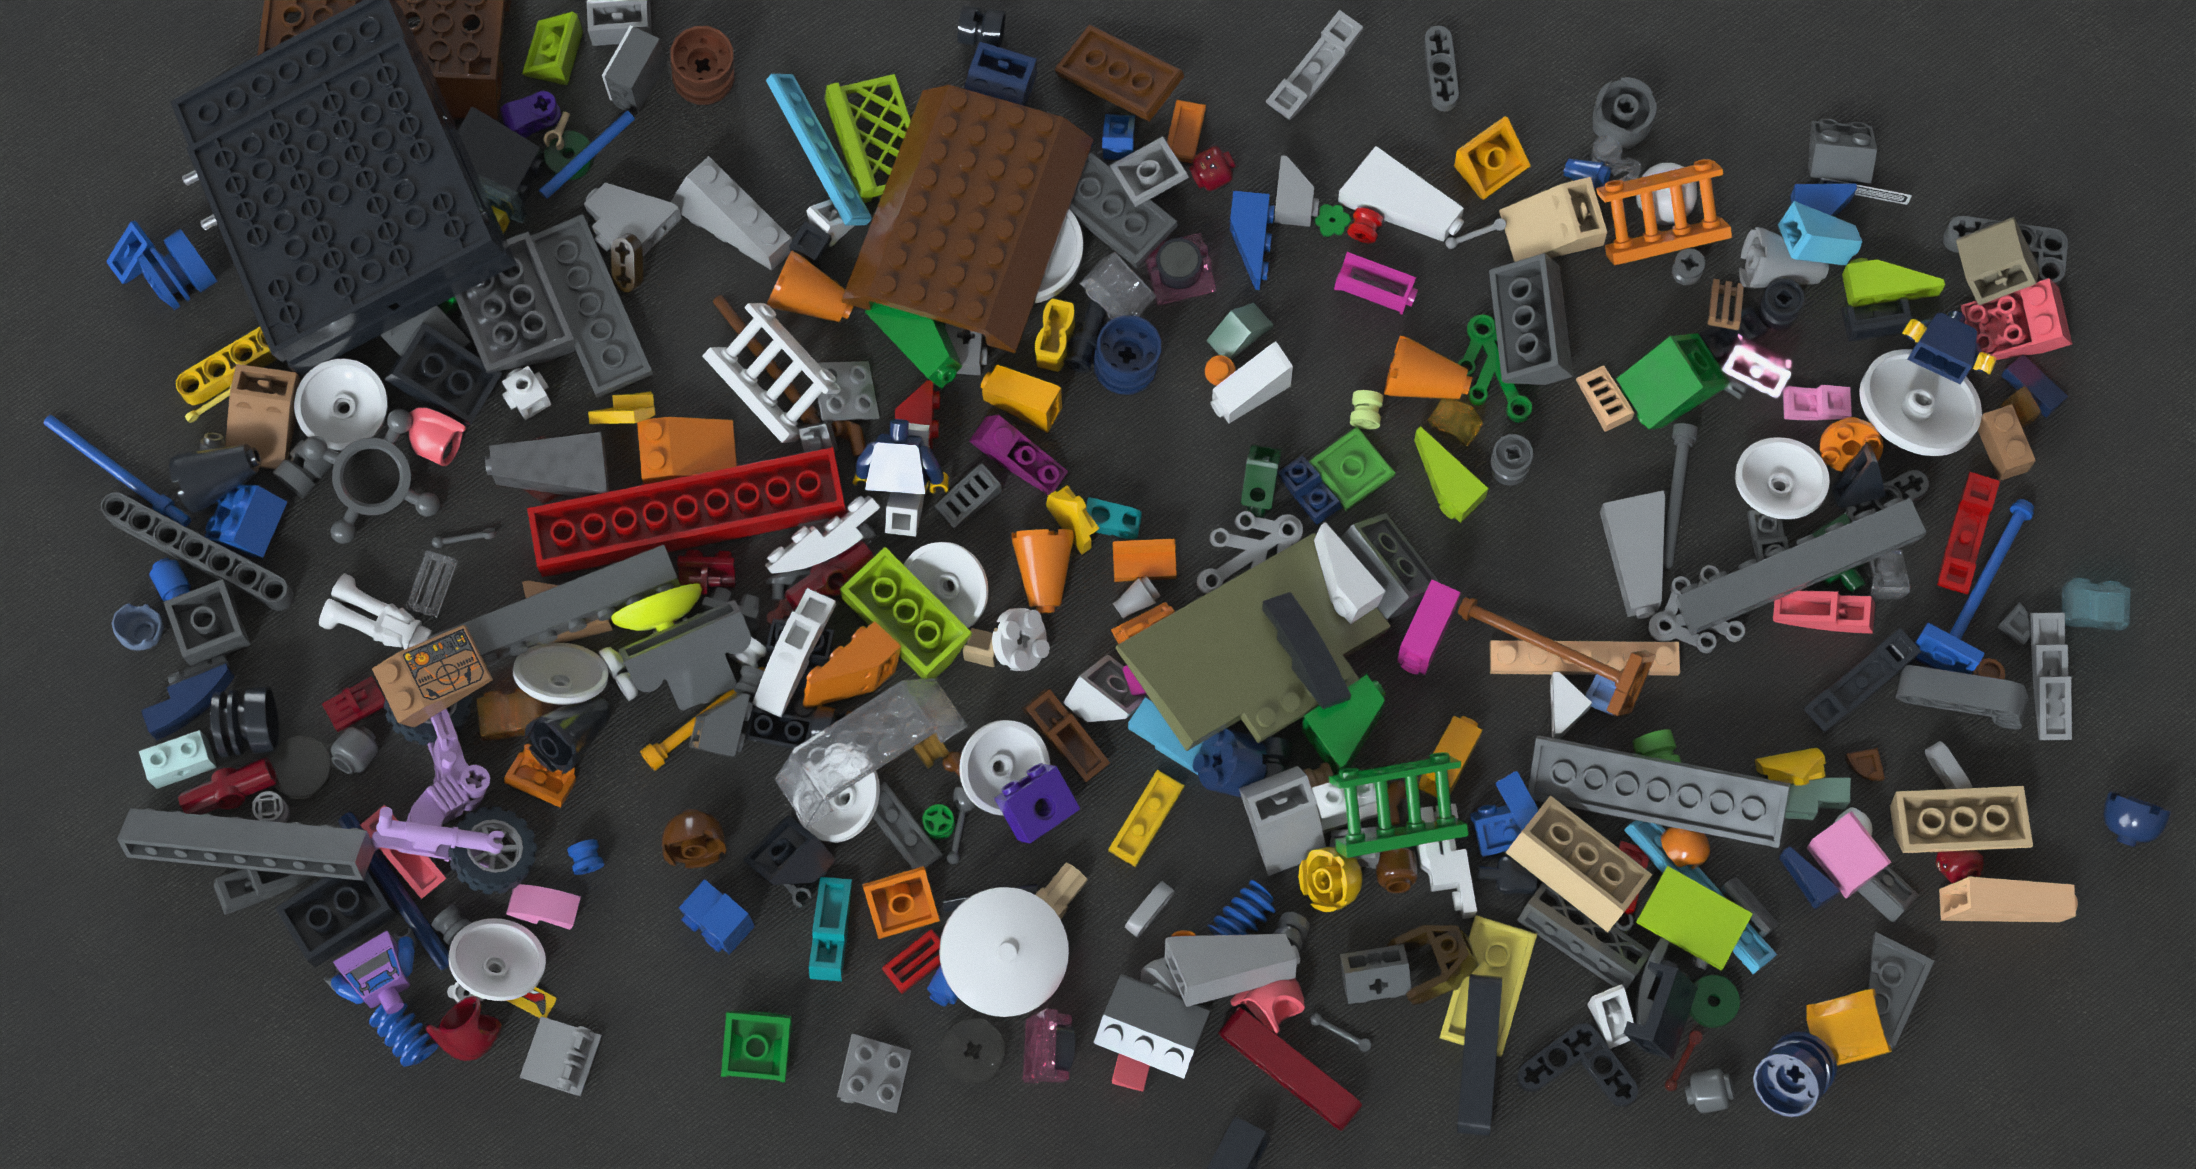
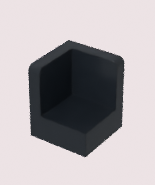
[789,221,832,270]

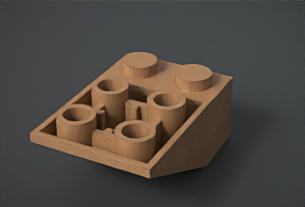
[225,364,302,469]

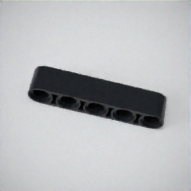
[1457,974,1502,1136]

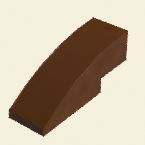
[1021,689,1110,783]

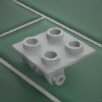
[818,361,880,423]
[520,1016,602,1097]
[837,1034,911,1113]

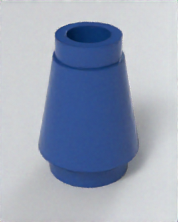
[1564,158,1611,192]

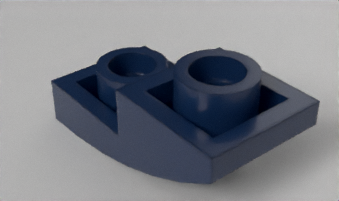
[1278,455,1342,525]

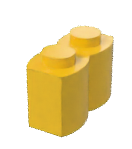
[1035,298,1075,372]

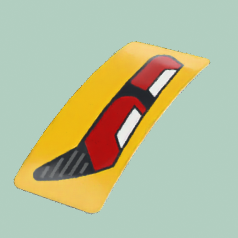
[505,987,556,1018]

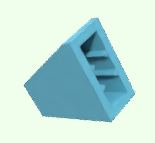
[1778,201,1862,265]

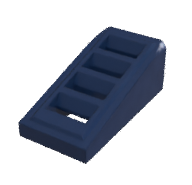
[1779,846,1840,909]

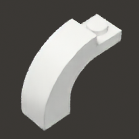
[885,423,930,537]

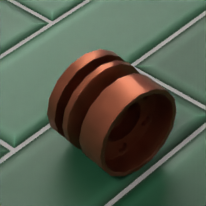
[671,26,734,105]

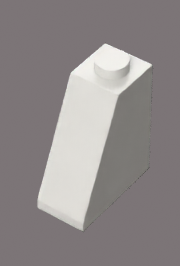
[1211,342,1293,423]

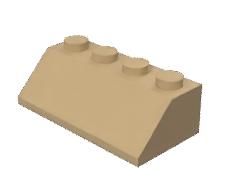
[1890,786,2033,853]
[1506,795,1652,932]

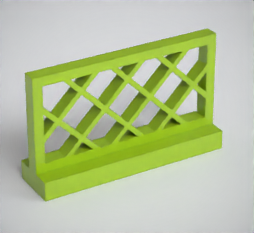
[824,74,911,203]

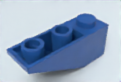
[1230,191,1275,290]

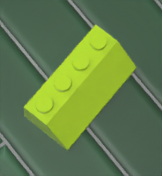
[840,547,972,685]

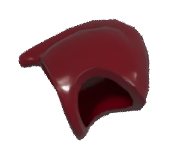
[426,996,502,1061]

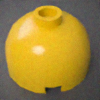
[1298,847,1363,912]

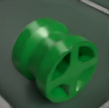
[923,804,955,840]

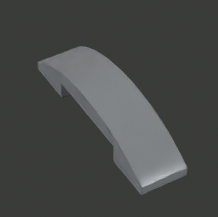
[1266,10,1363,120]

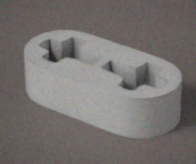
[1925,741,1972,789]
[1124,881,1175,938]

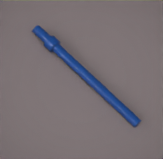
[44,415,191,527]

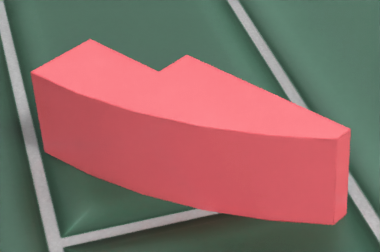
[1773,591,1875,634]
[360,805,446,899]

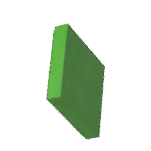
[1309,427,1395,512]

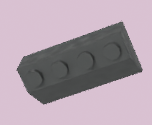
[1489,253,1573,385]

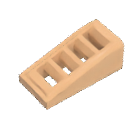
[1576,365,1634,432]

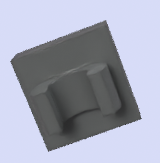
[798,421,838,453]

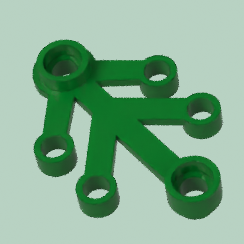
[1458,314,1532,423]

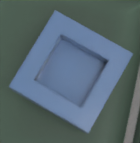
[1585,674,1616,716]

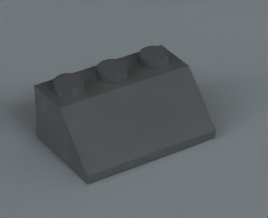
[1340,513,1440,620]
[1094,974,1211,1079]

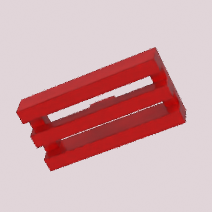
[882,929,941,994]

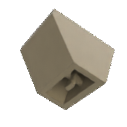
[1956,217,2039,305]

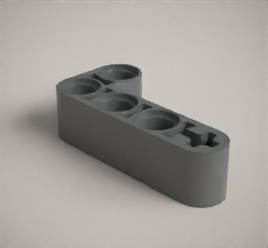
[1943,216,2068,286]
[1896,665,2028,730]

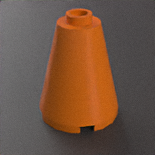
[767,251,853,322]
[1384,335,1472,399]
[1011,529,1074,613]

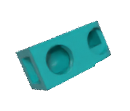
[1086,497,1142,539]

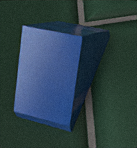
[106,221,157,284]

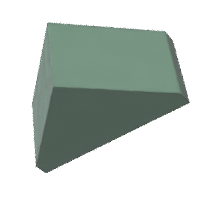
[1207,303,1273,360]

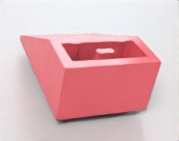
[1961,278,2072,360]

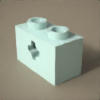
[139,730,217,789]

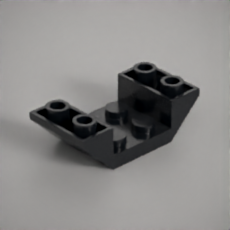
[745,618,835,751]

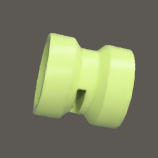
[1350,390,1383,429]

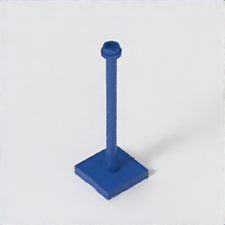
[1914,499,2034,674]

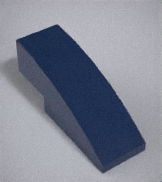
[141,663,235,740]

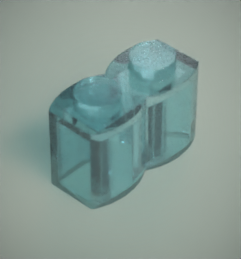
[2062,578,2130,630]

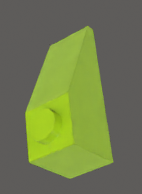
[1842,258,1945,307]
[1414,426,1488,523]

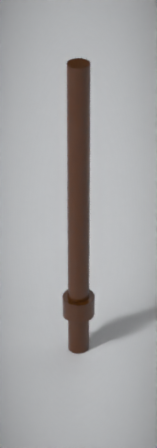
[713,295,822,425]

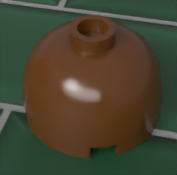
[662,809,726,868]

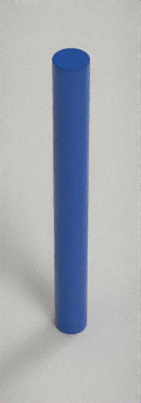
[539,111,635,199]

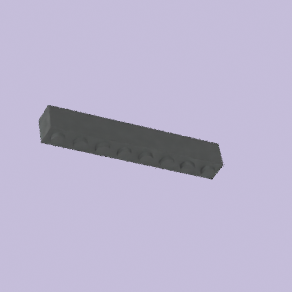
[1676,498,1926,636]
[428,545,681,667]
[117,808,375,881]

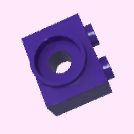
[994,763,1080,844]

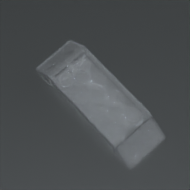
[775,678,967,828]

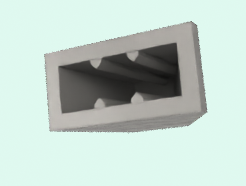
[584,183,682,256]

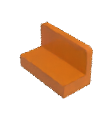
[1113,539,1177,582]

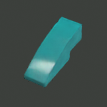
[809,877,852,982]

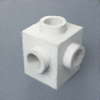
[502,366,551,421]

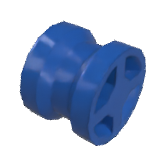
[567,839,604,875]

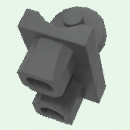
[702,587,760,633]

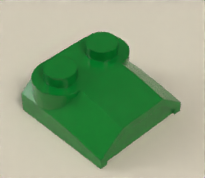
[721,1010,792,1083]

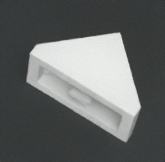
[807,199,855,247]
[1550,672,1592,739]
[1587,984,1634,1049]

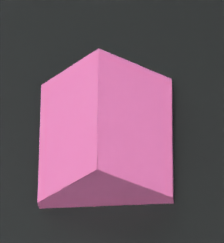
[1807,811,1891,899]

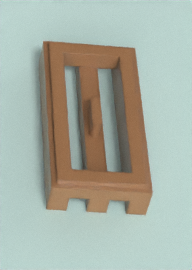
[1708,279,1744,330]

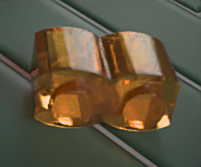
[477,688,544,741]

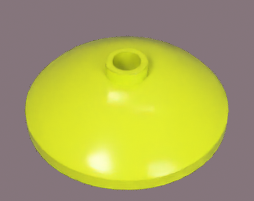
[611,584,702,633]

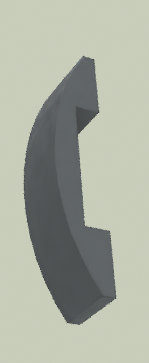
[1635,937,1680,1026]

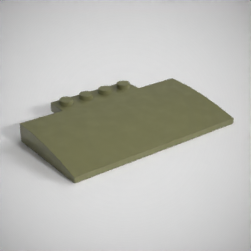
[1116,533,1390,751]

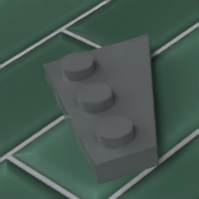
[1868,932,1934,1048]

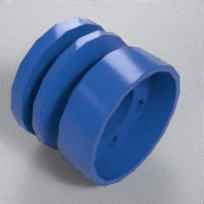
[137,229,218,311]

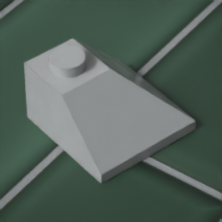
[1110,137,1189,207]
[1063,654,1150,722]

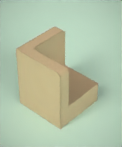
[963,628,998,667]

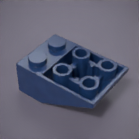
[964,42,1038,106]

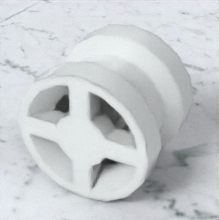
[729,637,768,668]

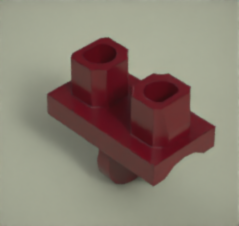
[677,550,736,595]
[322,676,385,732]

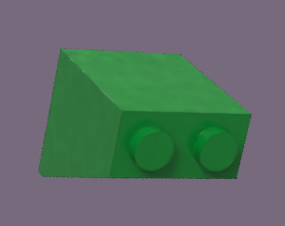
[1616,333,1731,429]
[1302,675,1386,775]

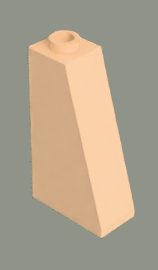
[1939,877,2078,922]

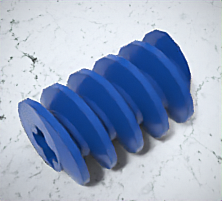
[1207,880,1276,935]
[369,1003,439,1067]

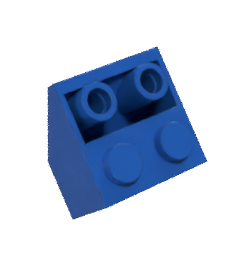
[204,485,287,558]

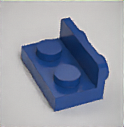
[1470,805,1538,857]

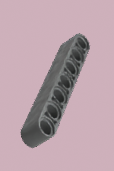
[101,492,294,611]

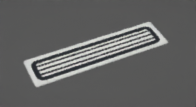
[1819,178,1912,205]

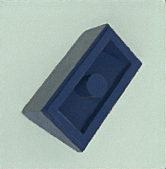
[2001,355,2068,418]

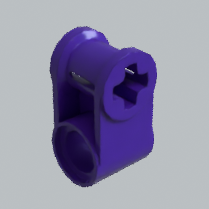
[500,91,561,138]

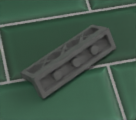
[1517,882,1652,991]

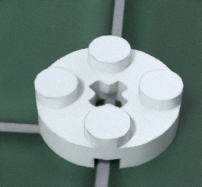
[992,608,1050,671]

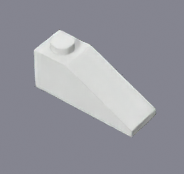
[1314,522,1386,624]

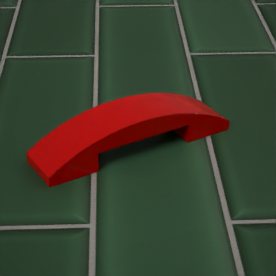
[1937,472,2000,594]

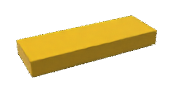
[1108,770,1184,867]

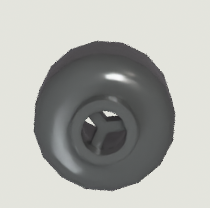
[331,727,378,774]
[1685,1068,1735,1114]

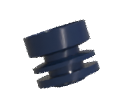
[1094,316,1161,395]
[1753,1032,1837,1117]

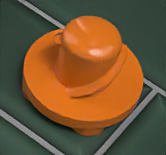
[1820,417,1883,472]

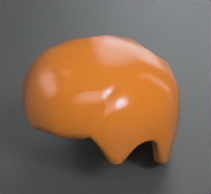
[1661,827,1710,869]

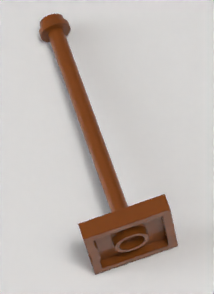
[1458,597,1656,716]

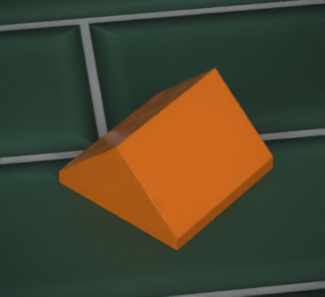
[862,866,940,939]

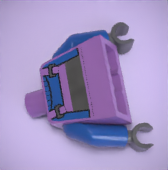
[324,927,418,1014]

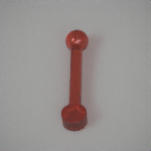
[1665,1031,1703,1091]

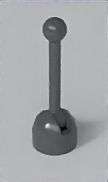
[947,787,976,864]

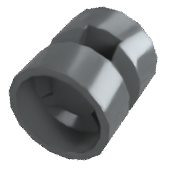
[1490,434,1533,485]
[273,440,332,498]

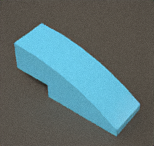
[1128,697,1204,775]

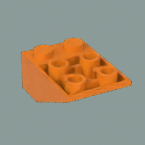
[803,621,901,709]

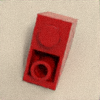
[895,380,940,449]

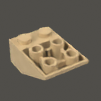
[1499,177,1607,262]

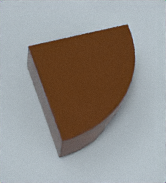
[1845,748,1885,781]

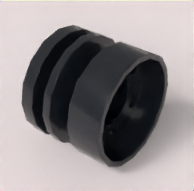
[210,686,279,757]

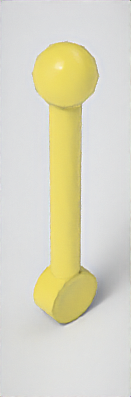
[185,384,232,423]

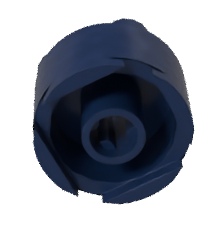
[1193,729,1267,797]

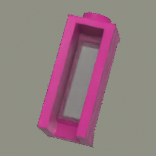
[1334,252,1418,314]

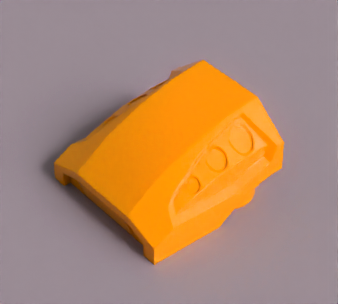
[1807,989,1892,1066]

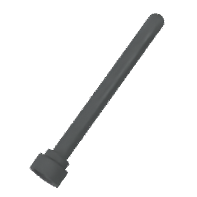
[1663,423,1698,569]

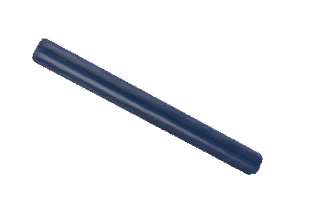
[338,812,449,970]

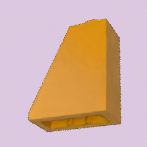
[980,365,1063,433]
[1418,716,1482,798]

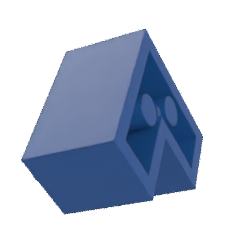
[679,879,755,955]

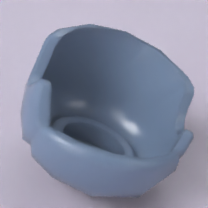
[111,604,164,651]

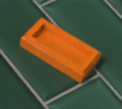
[1167,100,1206,163]

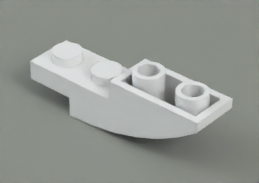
[765,495,880,573]
[752,588,836,717]

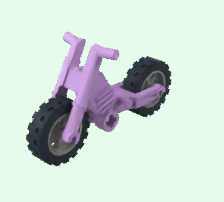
[371,695,537,894]

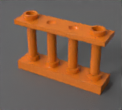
[1596,159,1732,265]

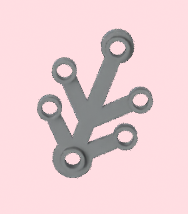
[1197,511,1303,594]
[1648,565,1745,653]

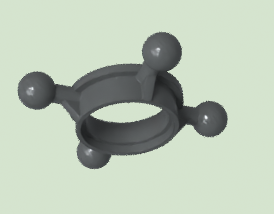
[302,409,440,544]

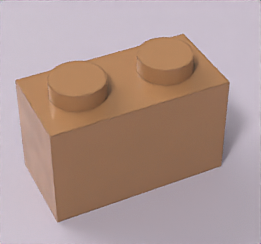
[1978,405,2036,481]

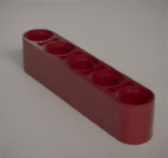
[1218,1007,1362,1131]

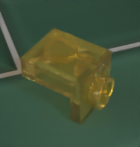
[1427,398,1483,446]

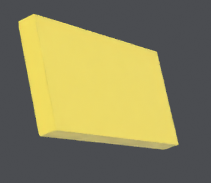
[1440,915,1537,1057]

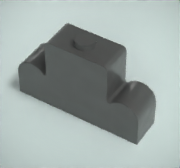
[618,599,751,710]

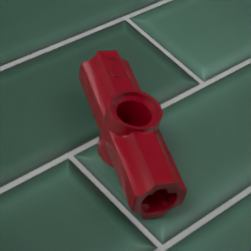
[785,540,874,611]
[178,757,278,815]

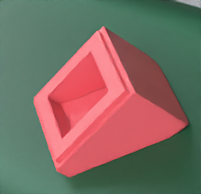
[1112,1053,1150,1092]

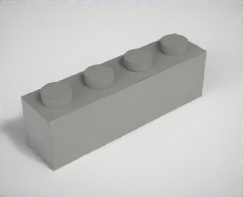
[671,156,792,270]

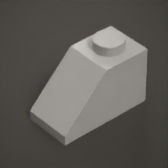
[1274,156,1319,227]

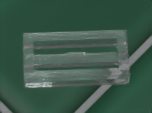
[406,550,457,619]

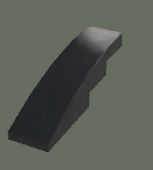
[1262,592,1351,709]

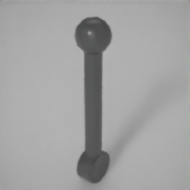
[432,528,496,548]
[1310,1013,1371,1052]

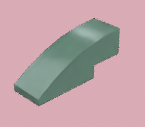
[1785,778,1851,820]

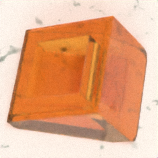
[2000,386,2041,428]

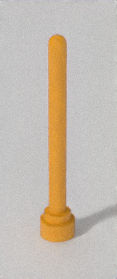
[640,667,765,771]

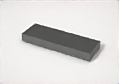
[872,782,943,871]

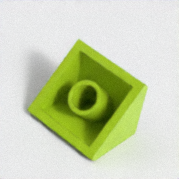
[522,12,583,85]

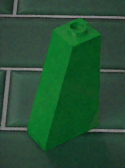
[865,302,963,389]

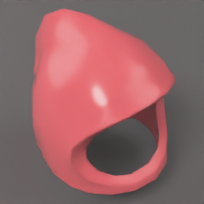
[408,408,466,466]
[1230,978,1305,1035]

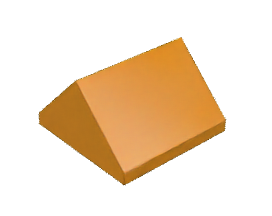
[1454,116,1531,200]

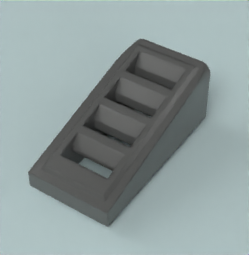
[935,463,1002,530]

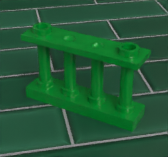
[1329,752,1468,858]

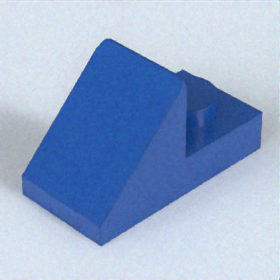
[1102,114,1135,160]

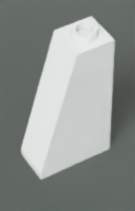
[1338,146,1464,242]

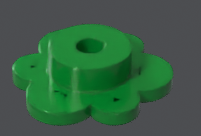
[1315,204,1351,237]

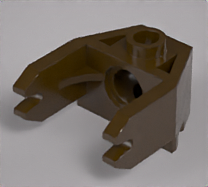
[1387,925,1479,1005]

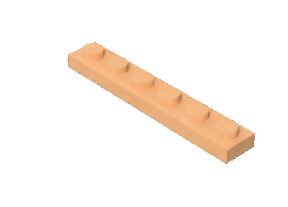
[1490,640,1680,676]

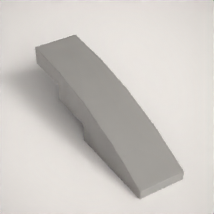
[2030,612,2072,740]

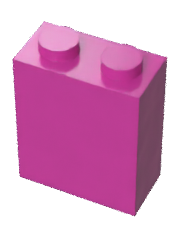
[1397,579,1460,675]

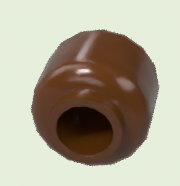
[1375,847,1418,893]

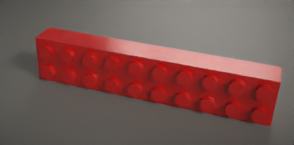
[527,447,847,577]

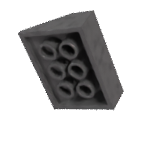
[455,232,575,373]

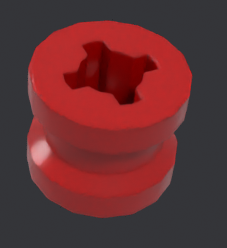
[1347,208,1383,243]

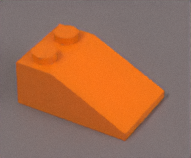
[637,417,737,485]

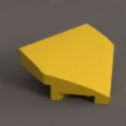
[588,391,655,424]
[1046,486,1099,554]
[1755,748,1826,786]

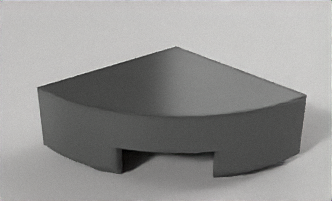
[1997,602,2030,647]

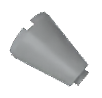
[1739,227,1829,288]

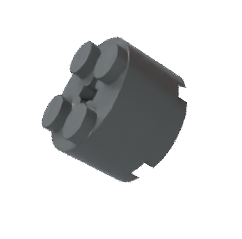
[1592,77,1657,149]

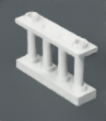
[703,303,842,443]

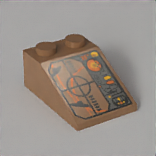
[372,625,493,728]

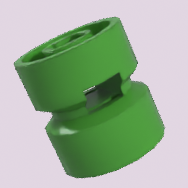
[1632,730,1682,763]

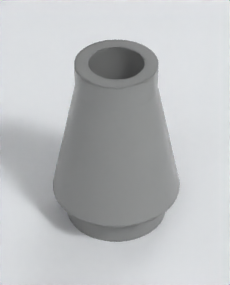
[1113,576,1161,619]

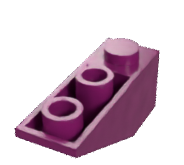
[969,415,1068,495]

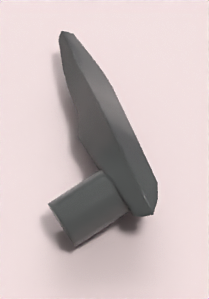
[766,570,811,601]

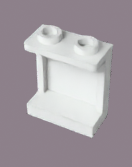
[1312,783,1378,833]

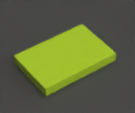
[1636,866,1753,970]

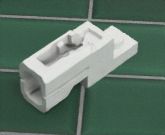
[1416,804,1477,919]

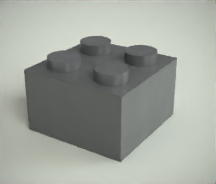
[164,579,251,666]

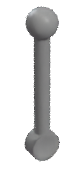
[1445,218,1506,249]

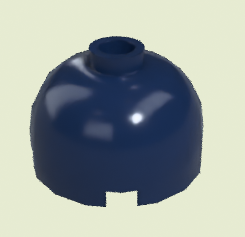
[2103,791,2171,847]

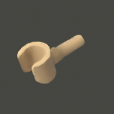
[544,112,570,150]

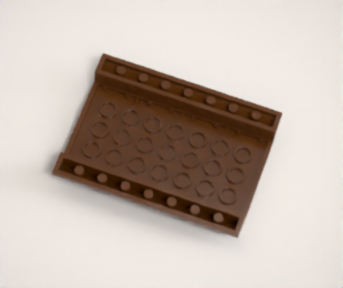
[842,85,1094,353]

